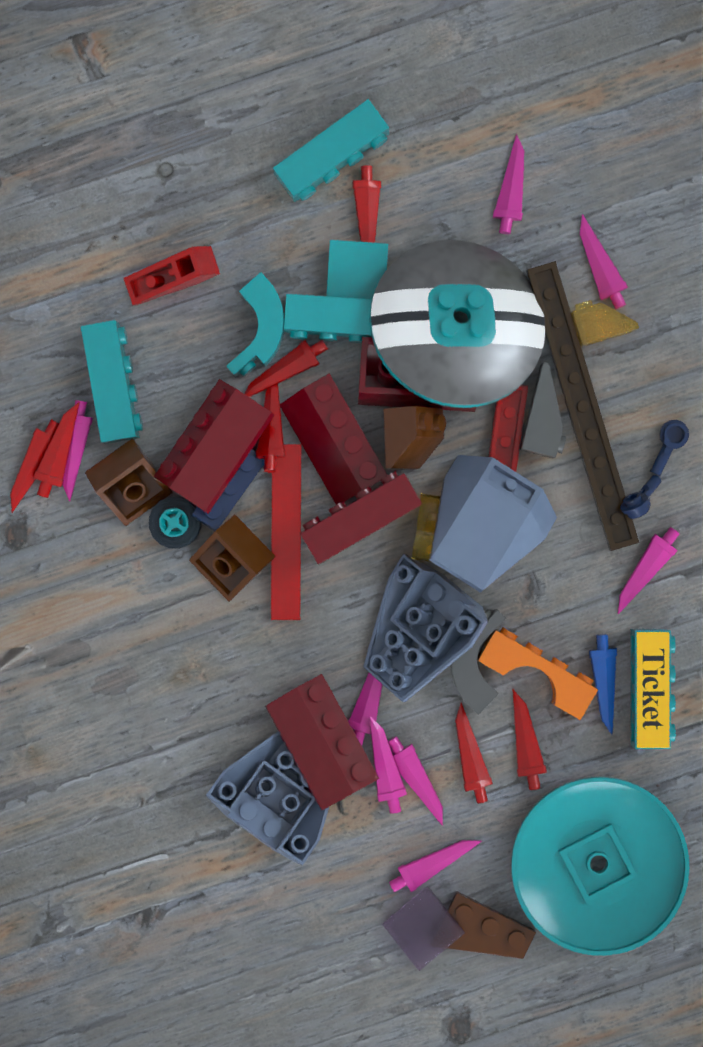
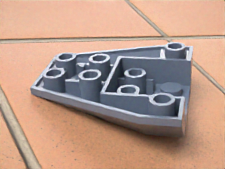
[430,455,557,592]
[363,554,488,702]
[205,731,329,865]

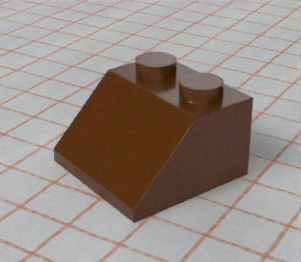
[384,406,446,469]
[85,438,173,526]
[189,514,276,602]

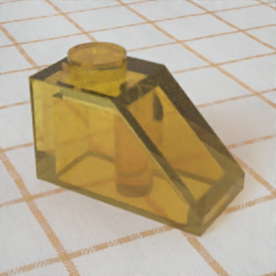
[571,300,639,347]
[411,493,440,562]

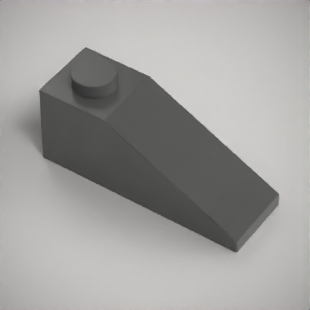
[519,362,566,458]

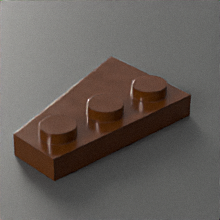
[431,891,536,959]

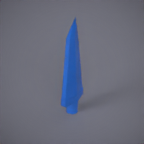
[589,634,617,735]

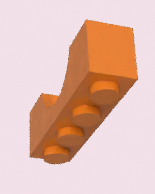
[477,627,598,720]

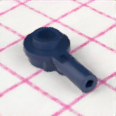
[650,420,689,476]
[620,475,661,519]

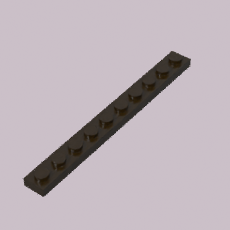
[526,261,639,551]

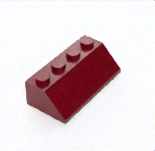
[358,337,476,412]
[280,373,387,505]
[154,379,274,514]
[300,471,422,565]
[265,674,379,811]

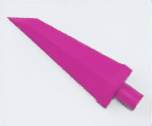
[493,133,525,235]
[579,214,628,310]
[62,400,93,502]
[618,527,680,614]
[348,673,382,746]
[369,715,407,814]
[388,736,443,826]
[389,840,482,892]

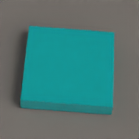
[326,240,389,300]

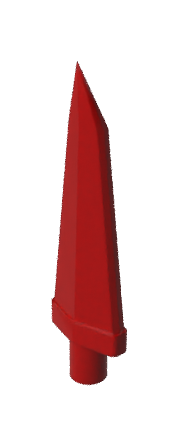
[352,165,381,243]
[244,340,328,397]
[256,384,285,473]
[33,402,80,498]
[10,419,59,513]
[513,690,547,790]
[455,702,493,804]

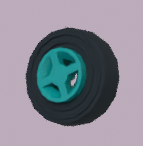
[149,497,201,549]

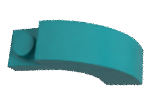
[227,272,285,377]

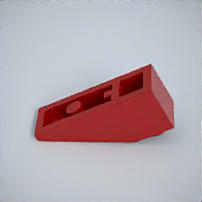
[123,246,220,306]

